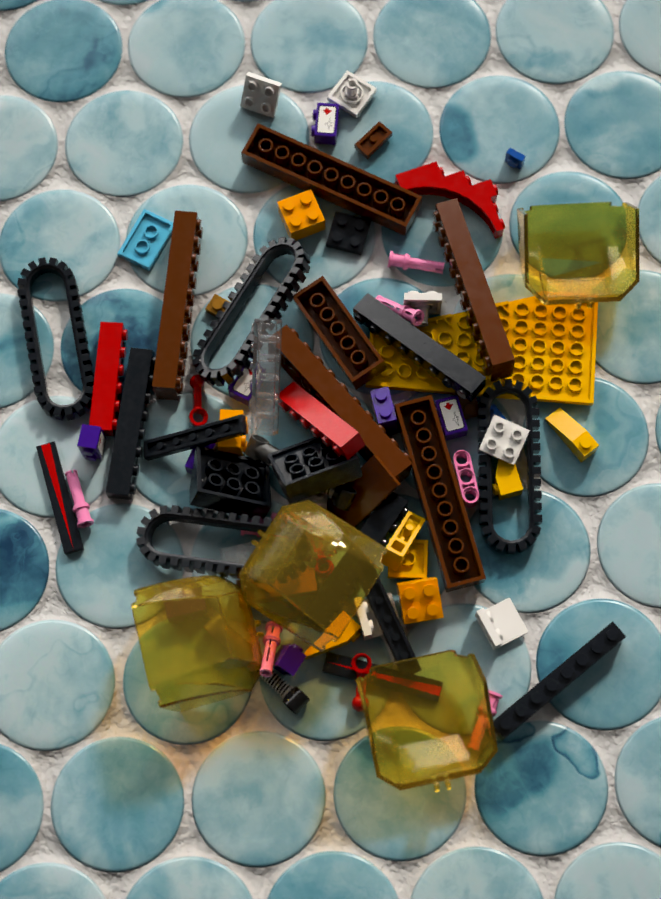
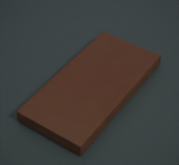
[327,454,401,535]

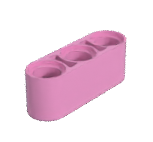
[452,450,479,508]

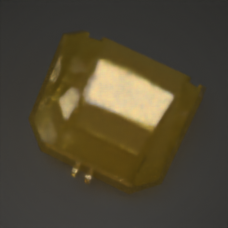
[517,202,639,309]
[239,500,387,652]
[131,575,264,712]
[356,650,498,792]

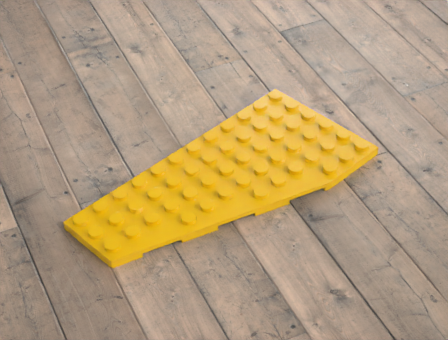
[366,293,598,406]

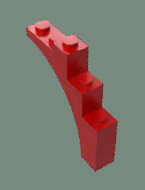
[395,161,505,239]

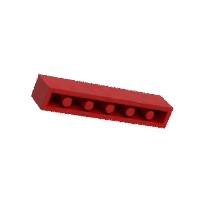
[89,322,128,436]
[276,381,365,460]

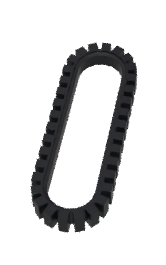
[192,237,311,387]
[17,257,94,421]
[477,379,542,554]
[136,505,311,584]

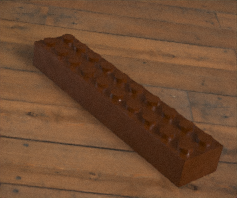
[241,123,422,236]
[433,198,515,382]
[152,210,203,401]
[269,324,412,483]
[394,395,486,593]

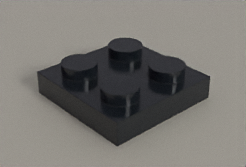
[326,211,371,256]

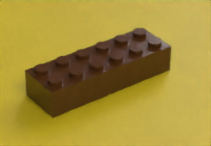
[293,276,387,390]

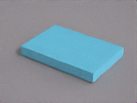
[117,209,173,272]

